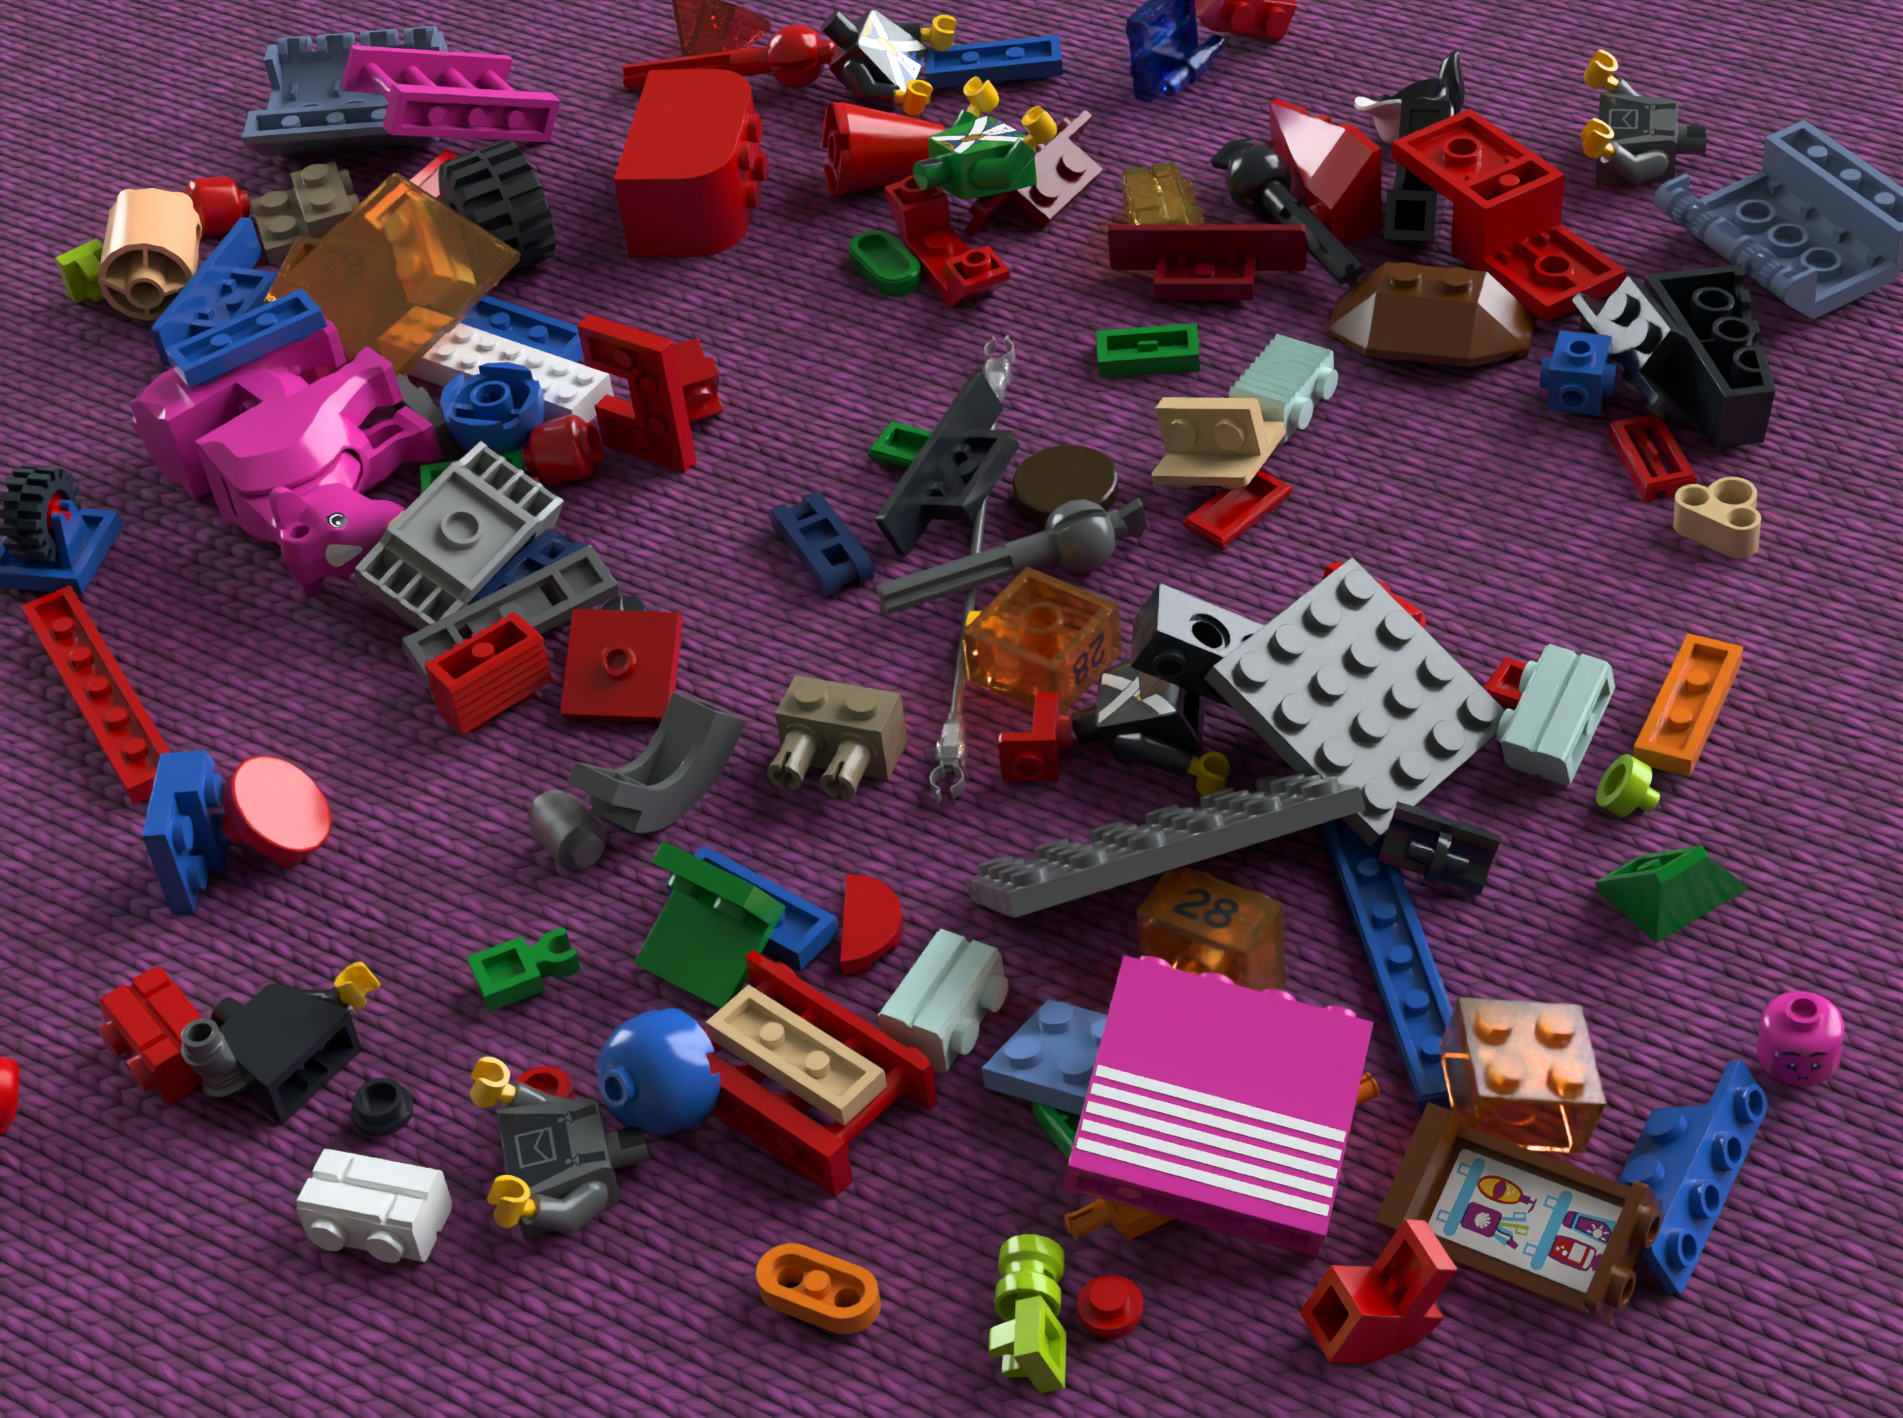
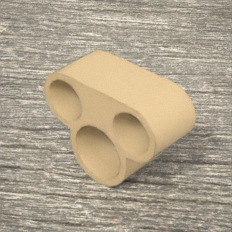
[1673,477,1761,559]

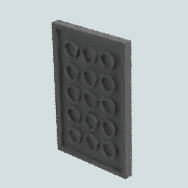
[965,771,1366,918]

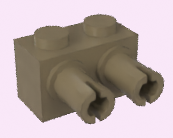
[767,675,908,800]

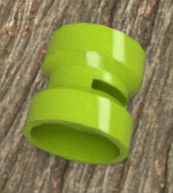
[994,1234,1065,1322]

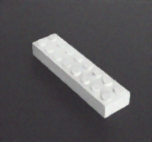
[379,309,614,423]

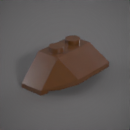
[1327,262,1537,367]

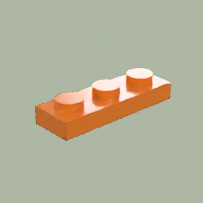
[1633,633,1743,777]

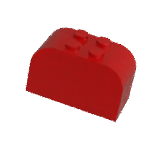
[614,69,769,257]

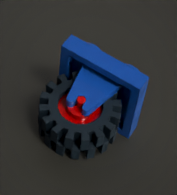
[0,466,123,595]

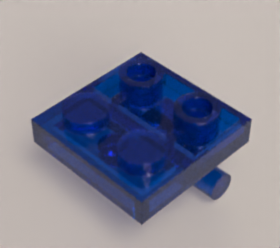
[1126,0,1225,102]

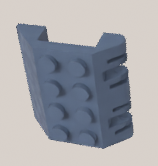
[1653,120,1903,319]

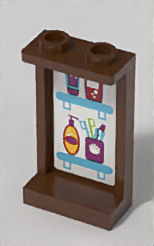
[1375,1102,1663,1326]

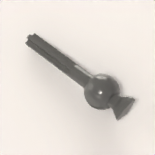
[876,498,1147,615]

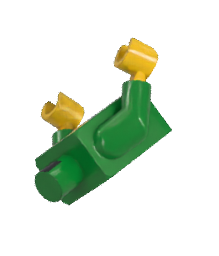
[913,76,1057,200]

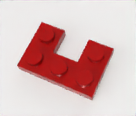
[577,314,697,472]

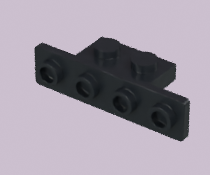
[1572,276,1696,424]
[875,373,1020,555]

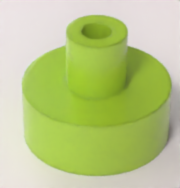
[1596,754,1660,817]

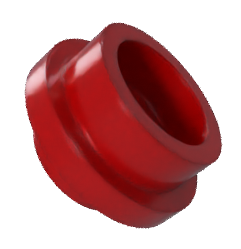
[1077,1275,1144,1340]

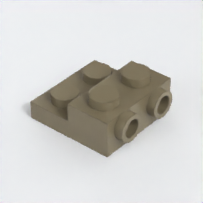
[250,161,364,265]

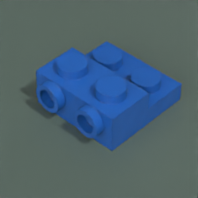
[142,750,237,915]

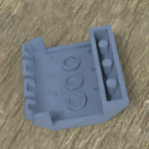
[242,26,447,157]

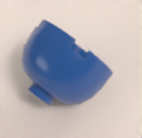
[440,362,545,454]
[596,1008,721,1136]

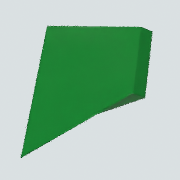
[1594,845,1749,943]

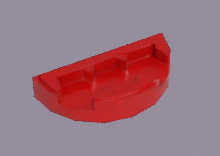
[840,874,905,976]

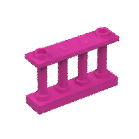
[341,45,560,142]

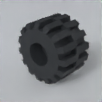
[438,140,556,281]

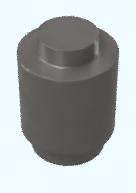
[528,790,608,871]

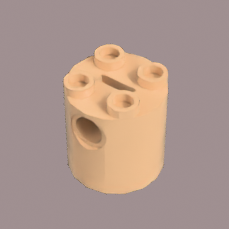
[98,188,202,321]

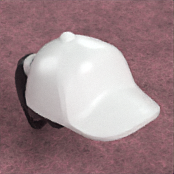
[1354,50,1465,145]

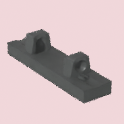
[402,545,618,690]

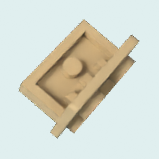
[1151,397,1286,489]

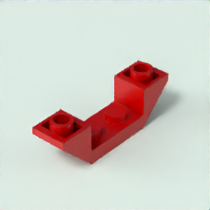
[884,175,1010,308]

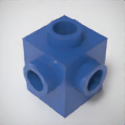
[1539,330,1618,416]

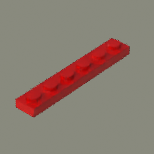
[21,585,171,805]

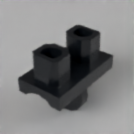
[1378,801,1501,895]

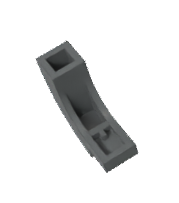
[567,692,746,833]

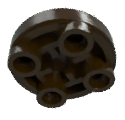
[1012,445,1119,525]

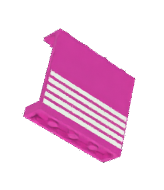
[1062,955,1374,1258]

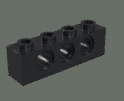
[1130,583,1264,709]

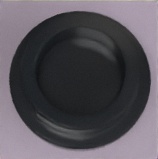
[351,1078,414,1136]

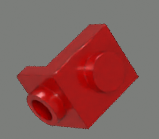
[998,692,1072,781]

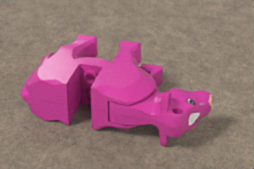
[130,318,443,596]

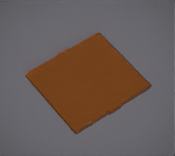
[266,173,521,376]

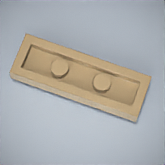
[706,984,887,1126]

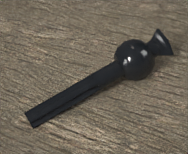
[1210,137,1365,288]

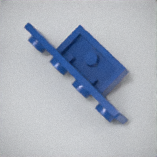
[151,217,282,367]
[1617,1061,1768,1294]

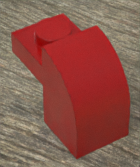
[674,338,724,423]
[1299,1219,1458,1363]

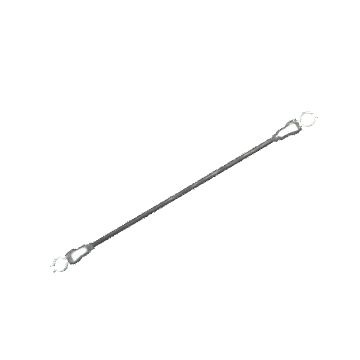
[929,335,1015,804]

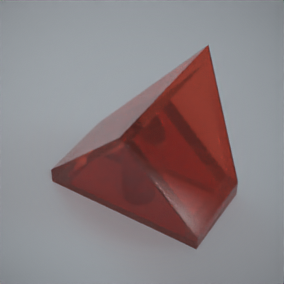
[671,0,771,57]

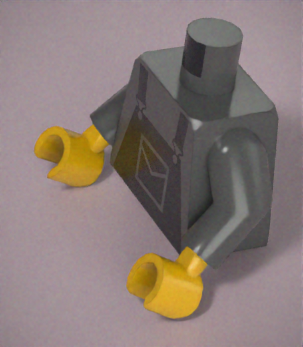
[1580,50,1707,186]
[470,1057,650,1240]

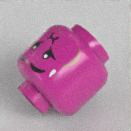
[1757,991,1845,1087]

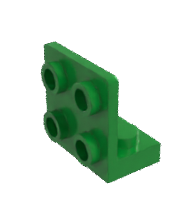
[635,841,786,1009]

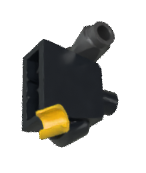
[181,961,381,1125]

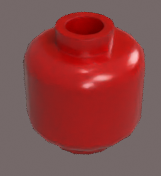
[182,176,250,239]
[523,414,604,487]

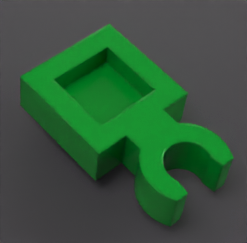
[467,928,581,1012]

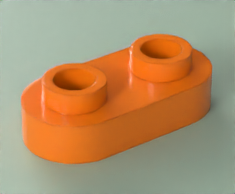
[756,1243,881,1334]

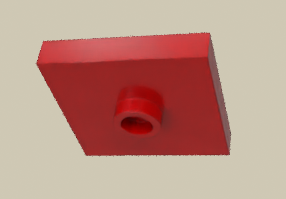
[560,609,683,723]

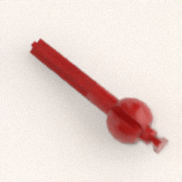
[622,24,838,92]

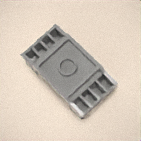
[355,441,564,630]

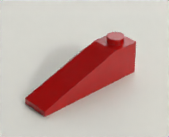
[1269,99,1382,245]

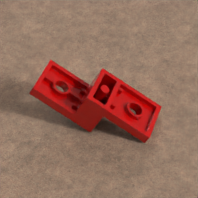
[1392,109,1626,323]

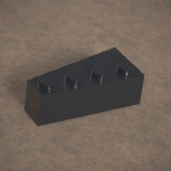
[1644,264,1776,448]

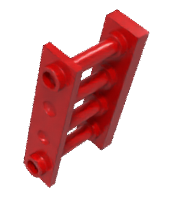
[705,950,938,1197]

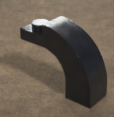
[1384,99,1452,243]

